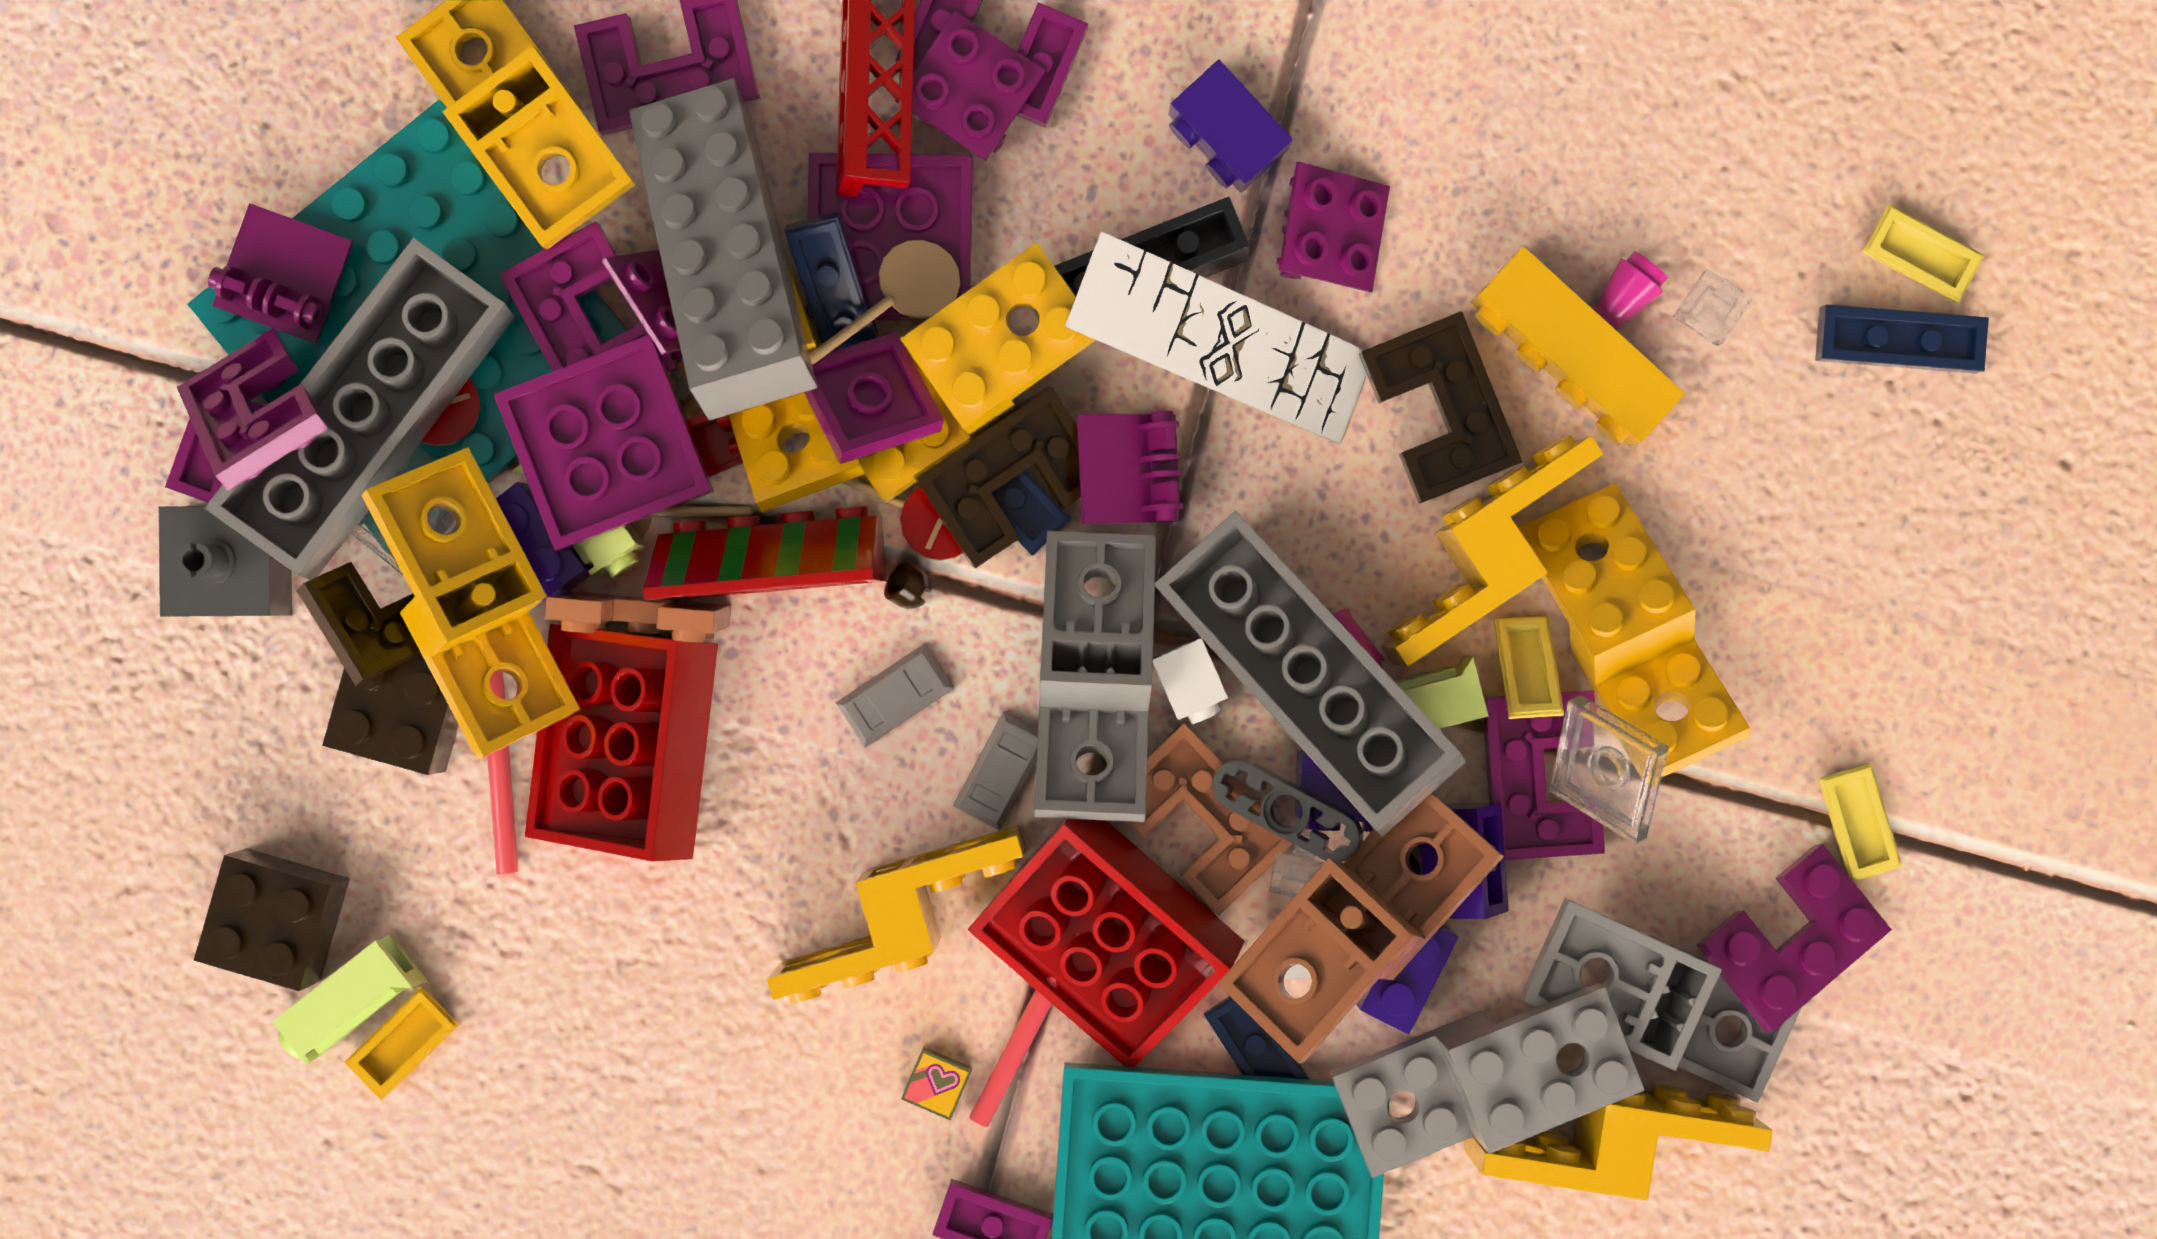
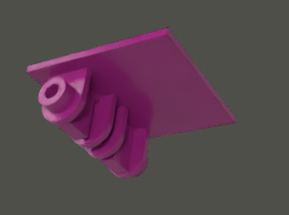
[895,11,1046,161]
[1276,162,1390,293]
[208,203,354,344]
[602,249,683,363]
[1077,410,1183,524]

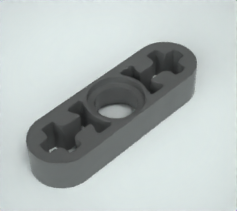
[1213,759,1363,862]

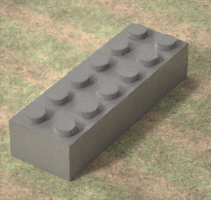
[629,78,817,420]
[204,238,515,580]
[1154,510,1466,837]

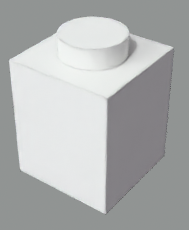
[1153,637,1228,725]

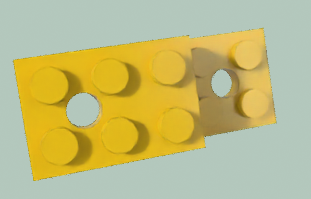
[395,0,636,250]
[860,242,1096,503]
[729,243,865,512]
[1381,435,1604,667]
[361,447,580,760]
[1518,483,1750,783]
[767,825,1026,1004]
[1464,1085,1773,1201]

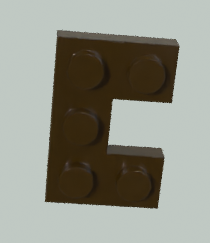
[1359,311,1523,504]
[913,386,1081,569]
[297,520,451,686]

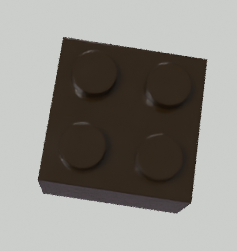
[322,654,459,775]
[193,848,350,991]

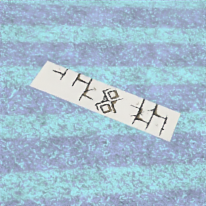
[1065,231,1367,444]

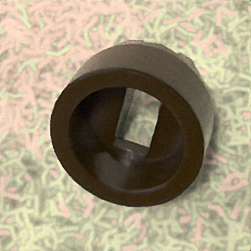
[884,561,932,609]

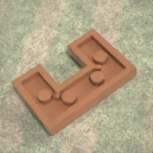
[545,591,731,642]
[1128,722,1293,916]

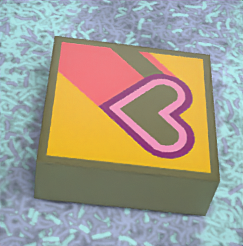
[901,1046,973,1120]

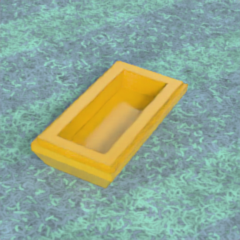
[344,986,460,1101]

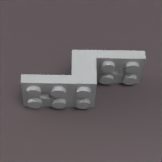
[1034,531,1156,822]
[1519,898,1802,1103]
[1330,983,1645,1178]

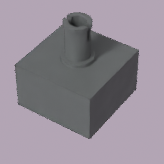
[159,506,292,617]

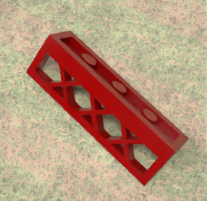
[836,0,915,197]

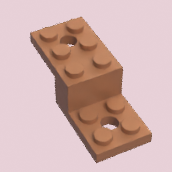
[1217,792,1504,1063]

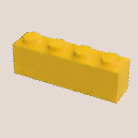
[1470,246,1686,446]

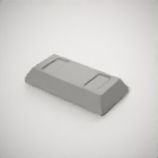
[836,644,954,747]
[953,711,1038,831]

